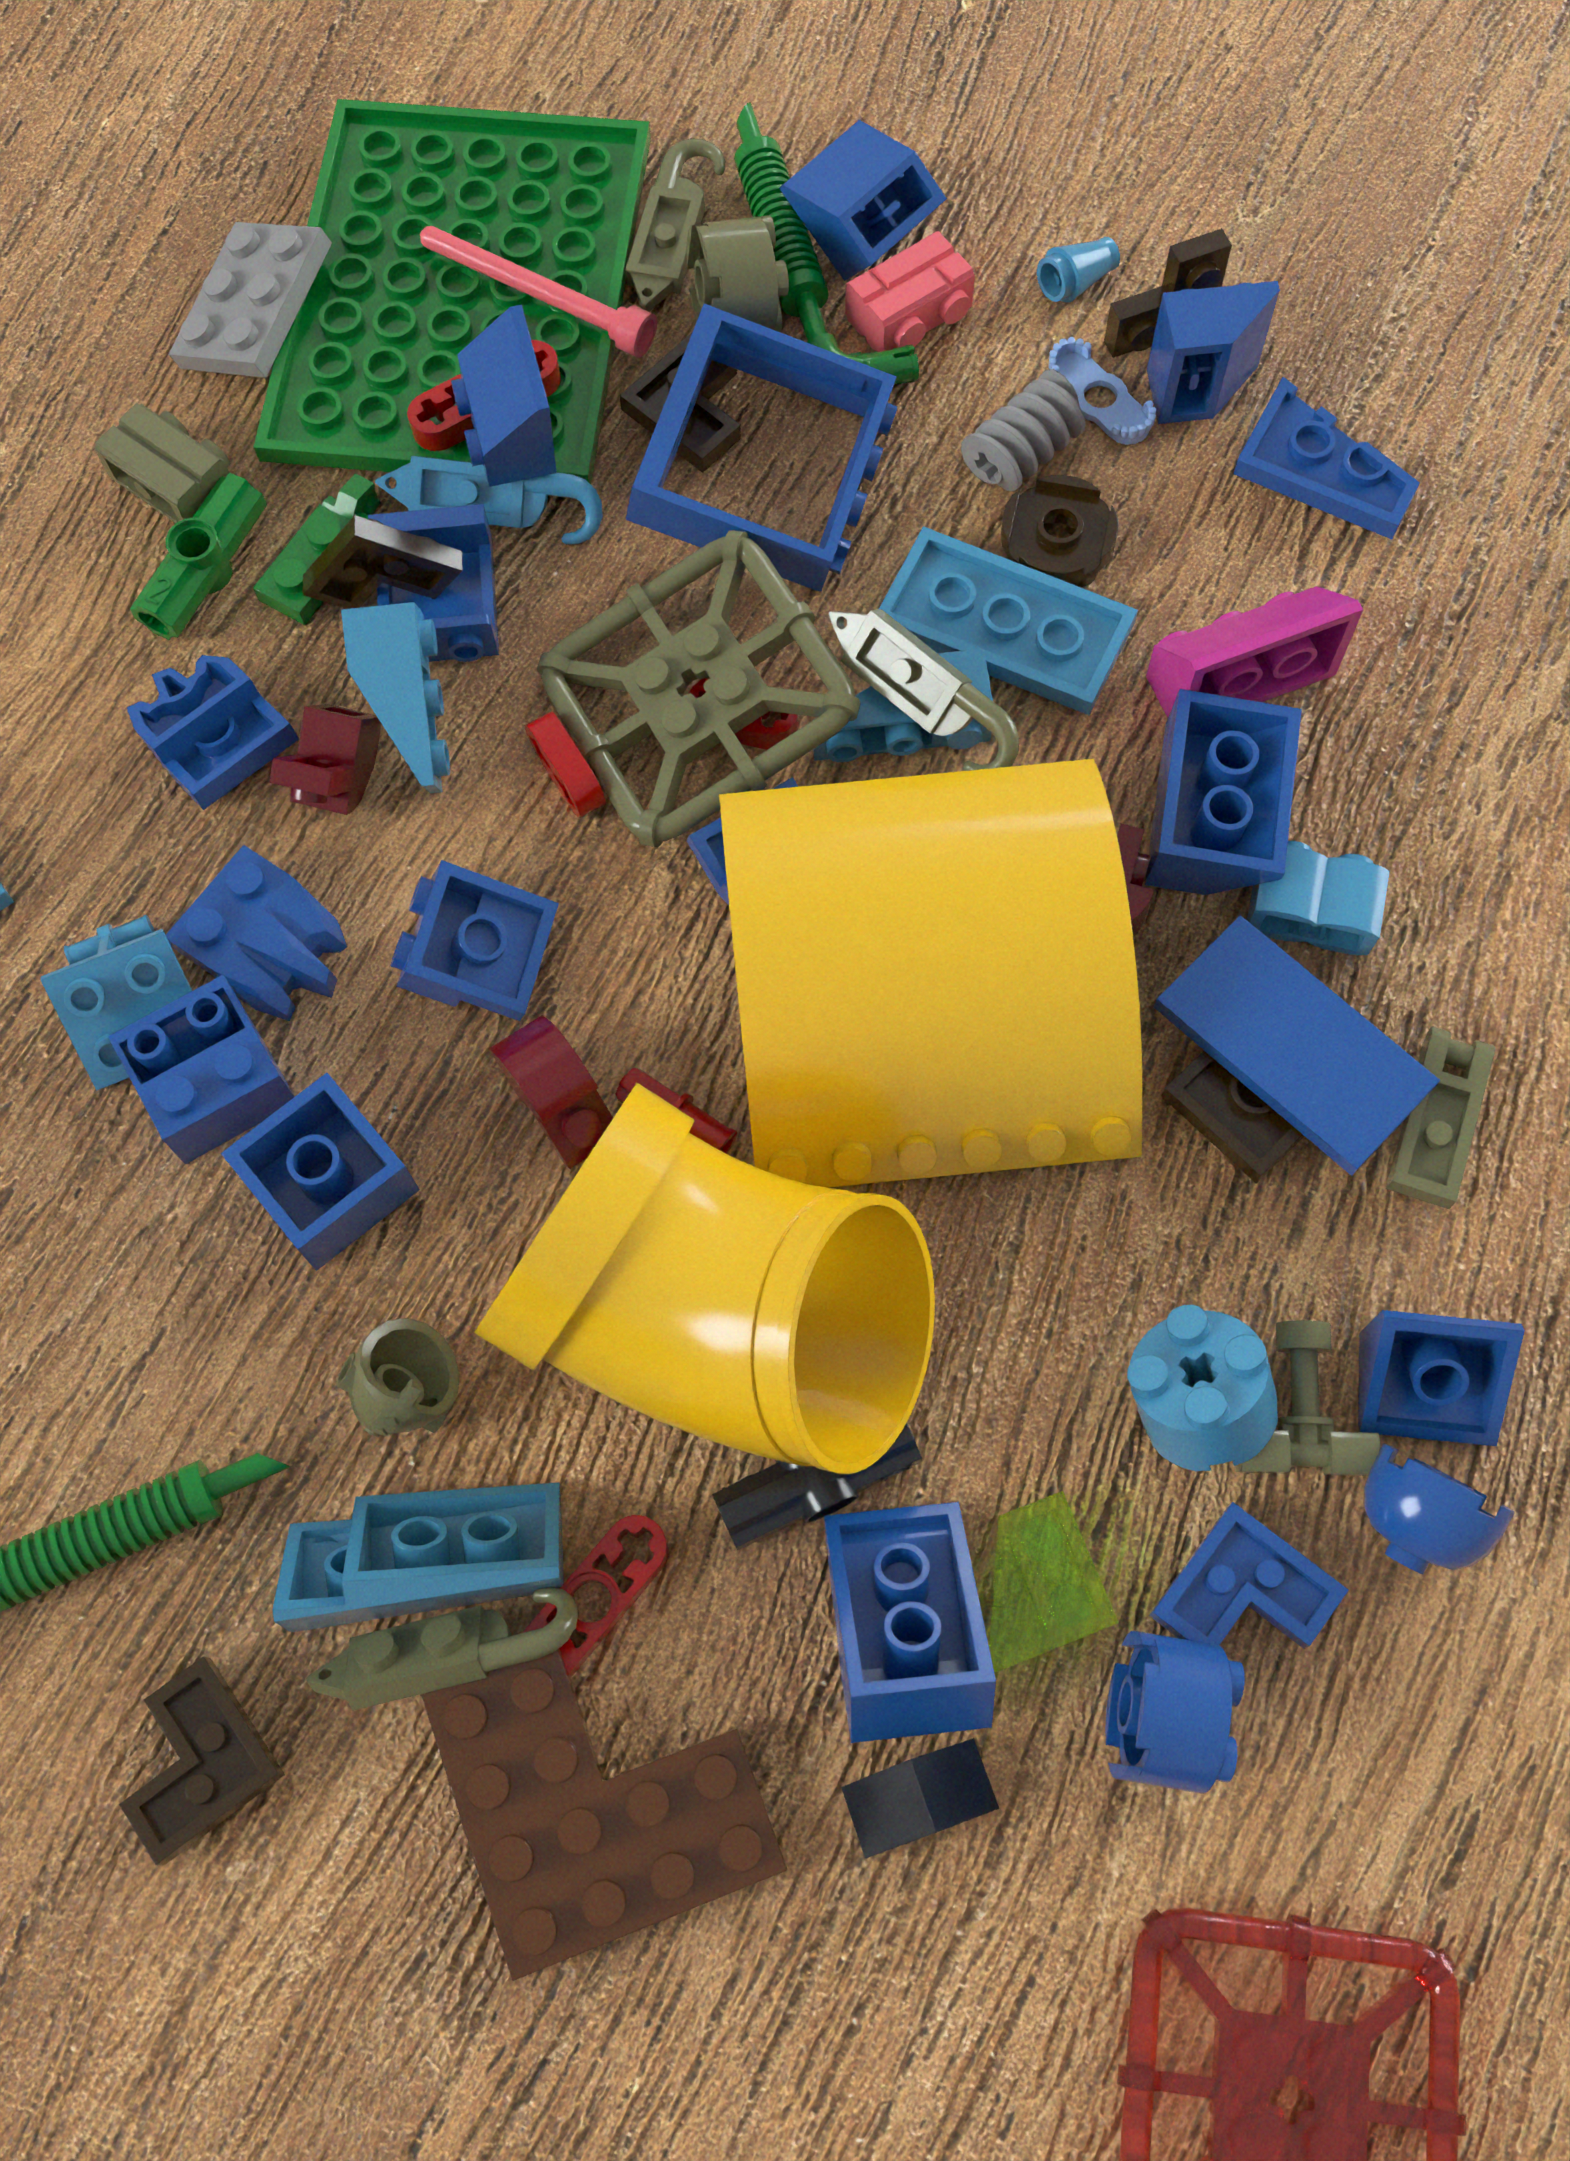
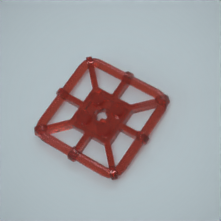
[1117,1907,1466,2161]

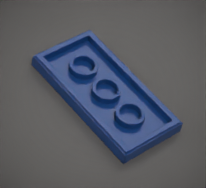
[1154,915,1440,1176]

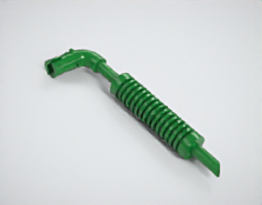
[734,102,919,384]
[0,1453,291,1612]

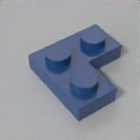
[1149,1502,1349,1649]

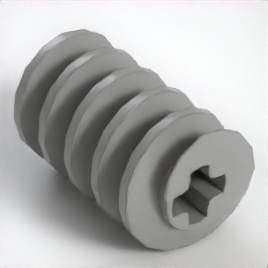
[961,369,1085,491]

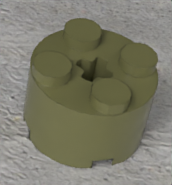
[686,215,789,332]

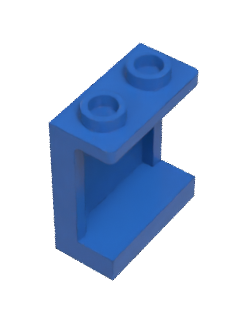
[368,504,499,662]

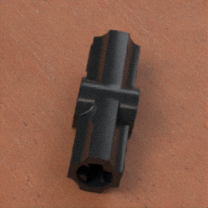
[712,1423,922,1551]

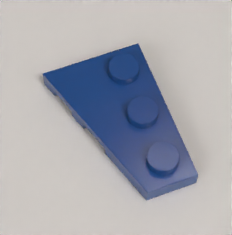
[1233,377,1420,539]

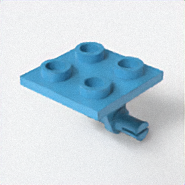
[40,915,192,1091]

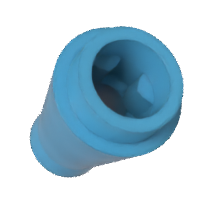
[1037,237,1120,303]

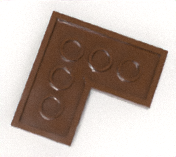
[421,1649,787,1981]

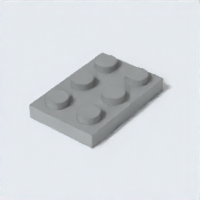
[168,222,332,378]

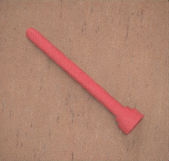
[420,226,657,358]

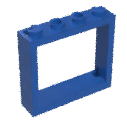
[626,304,898,592]

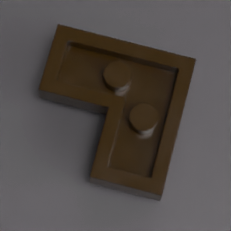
[1104,228,1232,358]
[620,333,741,473]
[303,515,463,609]
[119,1656,285,1865]

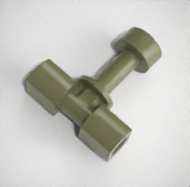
[1235,1320,1381,1476]

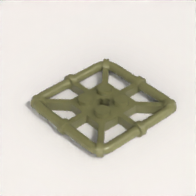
[537,530,861,847]

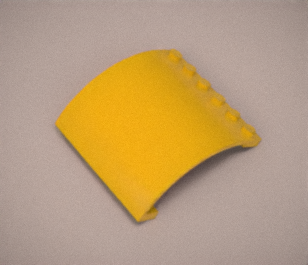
[719,759,1142,1188]

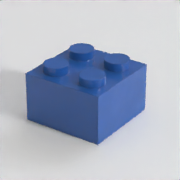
[221,1073,420,1271]

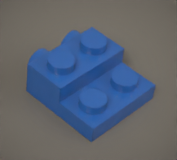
[390,860,559,1021]

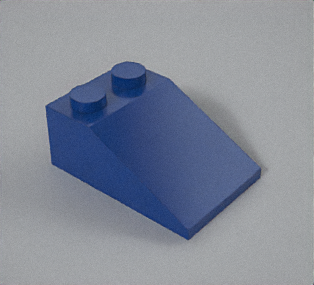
[824,1502,996,1743]

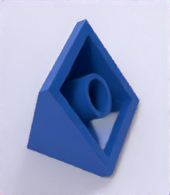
[1358,1310,1525,1446]

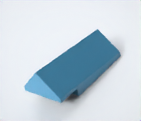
[272,1482,564,1633]

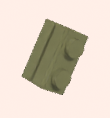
[94,403,230,523]

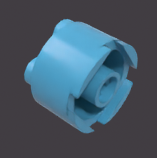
[1127,1305,1278,1471]

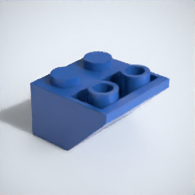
[779,120,947,281]
[1147,281,1280,424]
[108,975,295,1164]

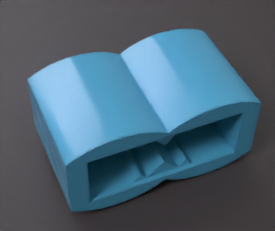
[1247,841,1390,955]

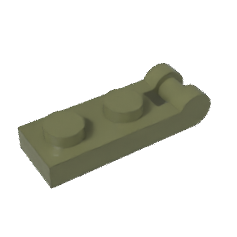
[1386,1026,1495,1209]

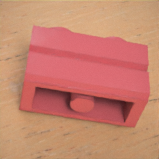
[845,231,975,352]

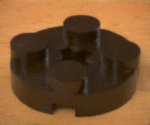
[1001,475,1118,587]

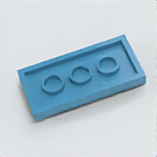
[879,526,1138,716]

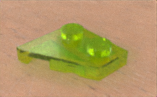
[989,1491,1119,1674]

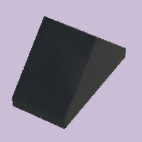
[841,1738,1000,1859]

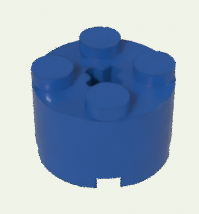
[1105,1631,1245,1794]

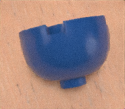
[1364,1443,1515,1574]

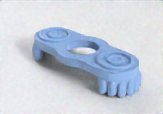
[1049,337,1156,445]

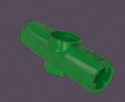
[130,472,267,640]

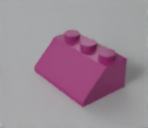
[1146,586,1364,718]

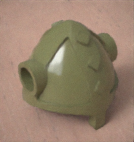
[336,1318,460,1437]

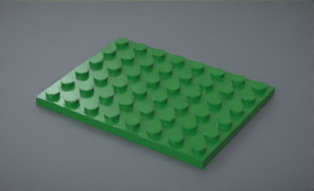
[253,99,651,484]

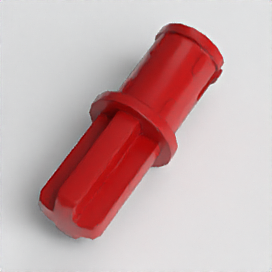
[615,1068,738,1154]

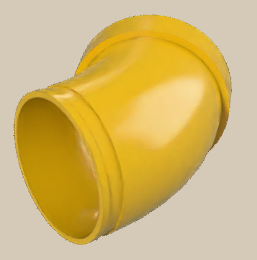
[474,1083,935,1474]

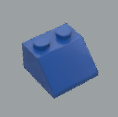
[451,305,557,487]

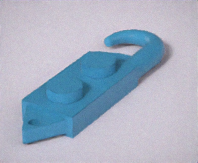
[375,456,603,545]

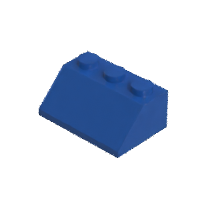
[1145,689,1302,895]

